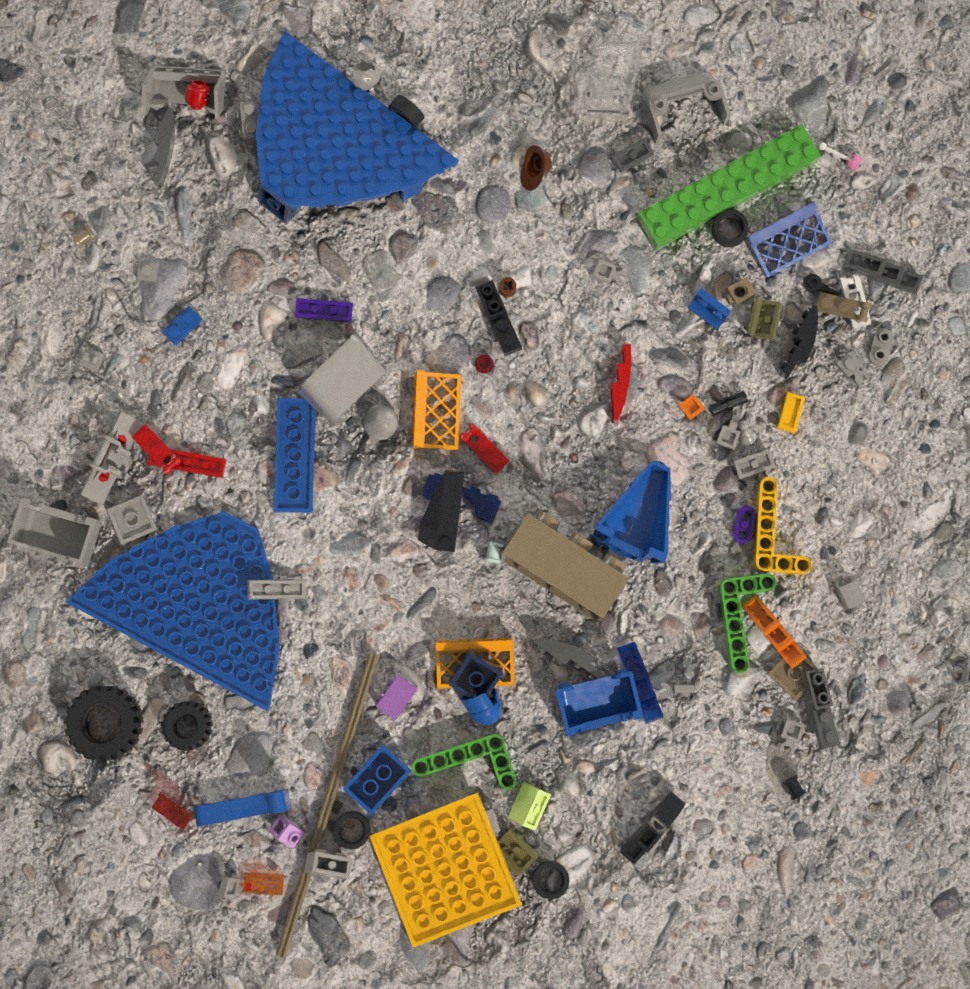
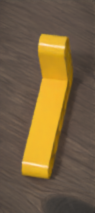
[753,477,812,575]

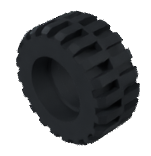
[64,686,144,761]

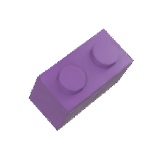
[376,675,418,720]

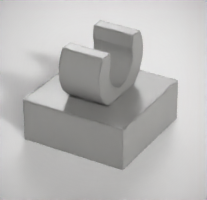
[79,347,105,373]
[215,876,241,898]

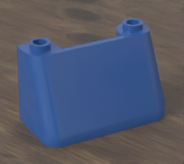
[555,668,644,737]

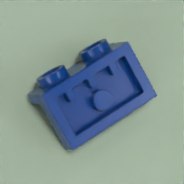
[688,288,731,330]

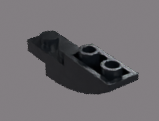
[475,280,522,356]
[780,304,818,379]
[619,791,686,865]

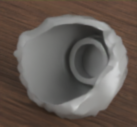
[344,60,380,90]
[363,405,399,441]

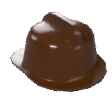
[520,145,552,191]

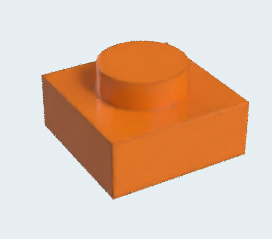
[678,394,705,421]

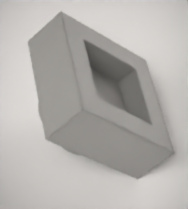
[137,261,160,283]

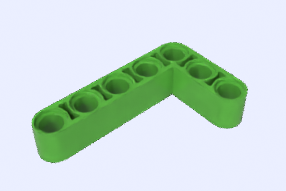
[718,574,776,673]
[412,734,516,789]

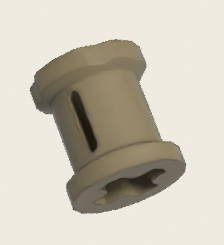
[71,225,96,249]

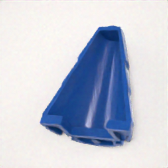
[594,460,671,564]

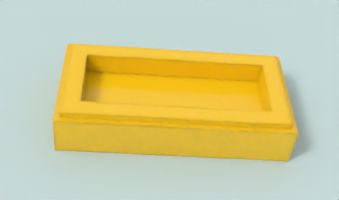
[776,392,805,434]

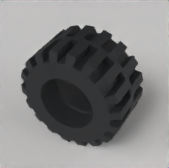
[161,701,213,751]

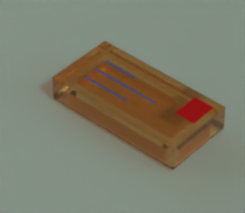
[243,872,285,895]

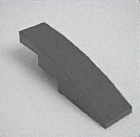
[152,107,175,188]
[843,249,924,295]

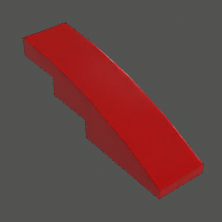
[610,344,631,424]

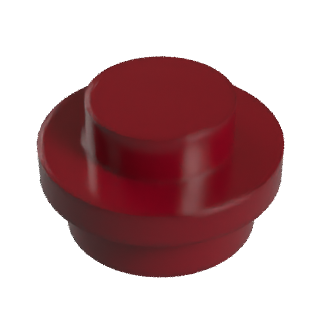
[475,355,494,374]

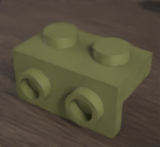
[746,297,782,340]
[498,828,539,877]

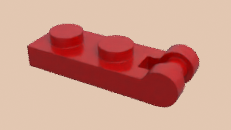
[459,423,510,474]
[132,424,182,475]

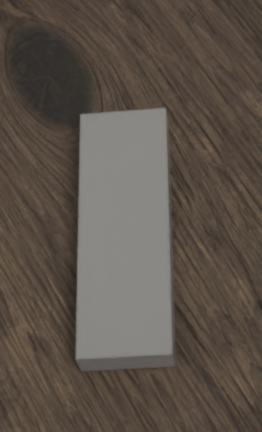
[247,579,306,600]

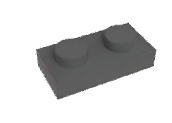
[612,138,654,174]

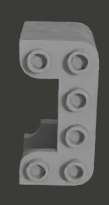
[7,498,102,569]

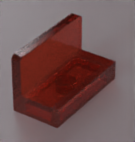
[151,791,195,830]

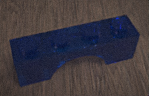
[421,473,501,524]

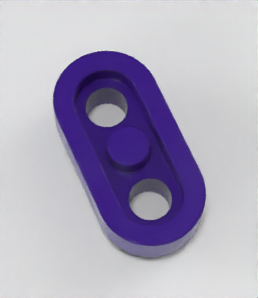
[732,506,756,544]

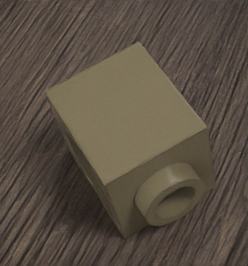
[724,277,756,308]

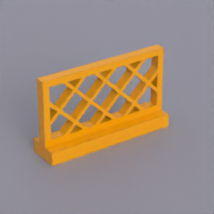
[411,370,461,451]
[435,638,515,688]

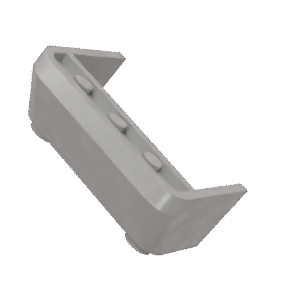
[141,66,225,119]
[642,72,731,144]

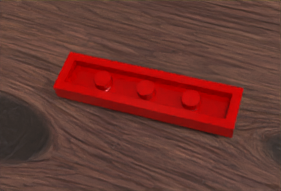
[147,449,227,479]

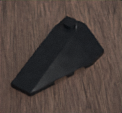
[418,470,464,552]

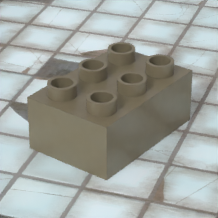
[501,510,629,622]

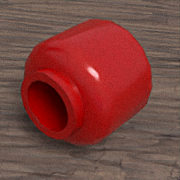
[185,80,210,110]

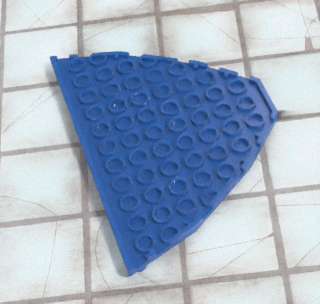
[256,31,459,209]
[66,511,280,711]

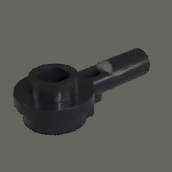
[803,274,840,296]

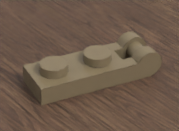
[817,292,872,323]

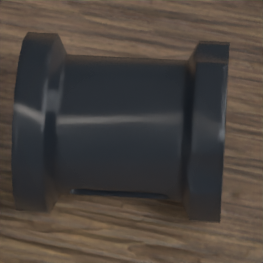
[782,775,806,800]

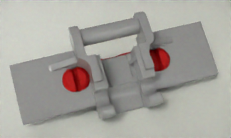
[80,411,143,505]

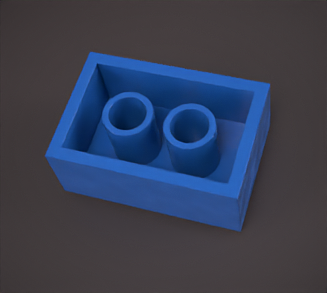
[343,744,412,816]

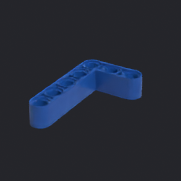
[194,789,291,827]

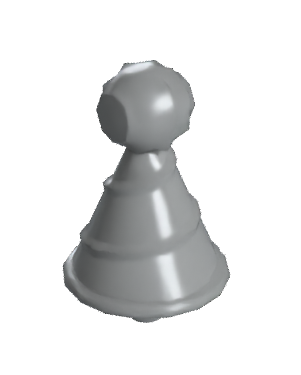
[738,420,757,445]

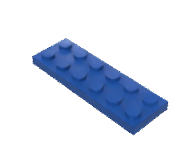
[274,398,316,513]

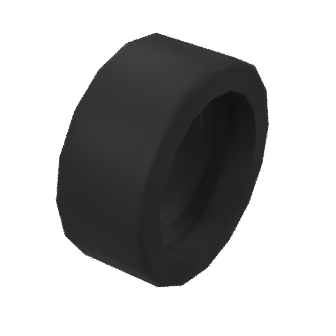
[388,95,425,129]
[711,209,749,247]
[333,811,371,850]
[532,861,570,900]

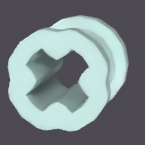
[483,542,504,564]

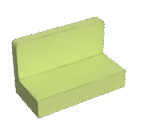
[508,782,551,830]

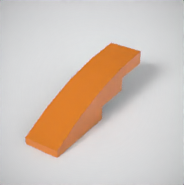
[741,595,807,669]

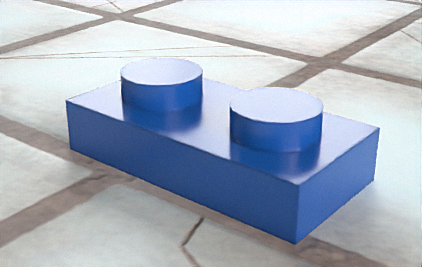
[162,306,203,346]

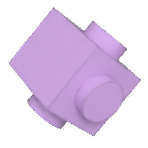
[268,815,305,849]

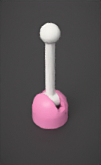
[819,142,863,172]

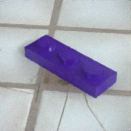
[295,298,354,323]

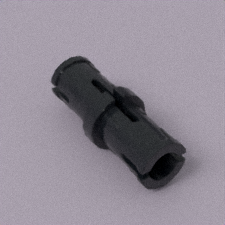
[708,391,748,417]

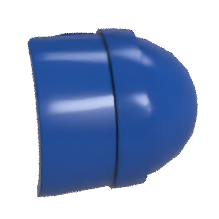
[460,687,502,725]

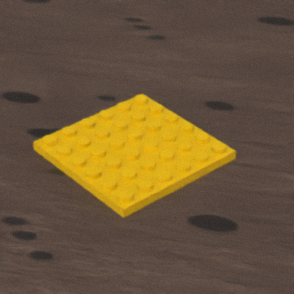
[369,792,522,947]

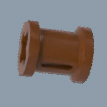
[499,277,517,298]

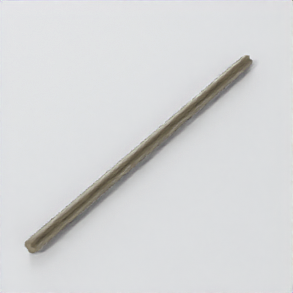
[276,653,378,958]

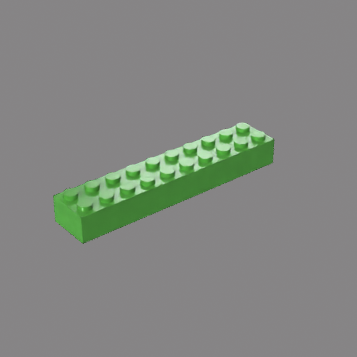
[637,124,821,251]

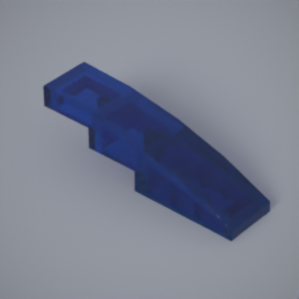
[617,642,664,725]

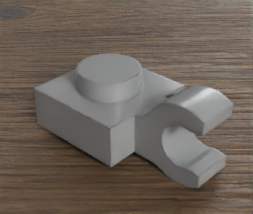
[716,415,741,450]
[659,683,694,698]

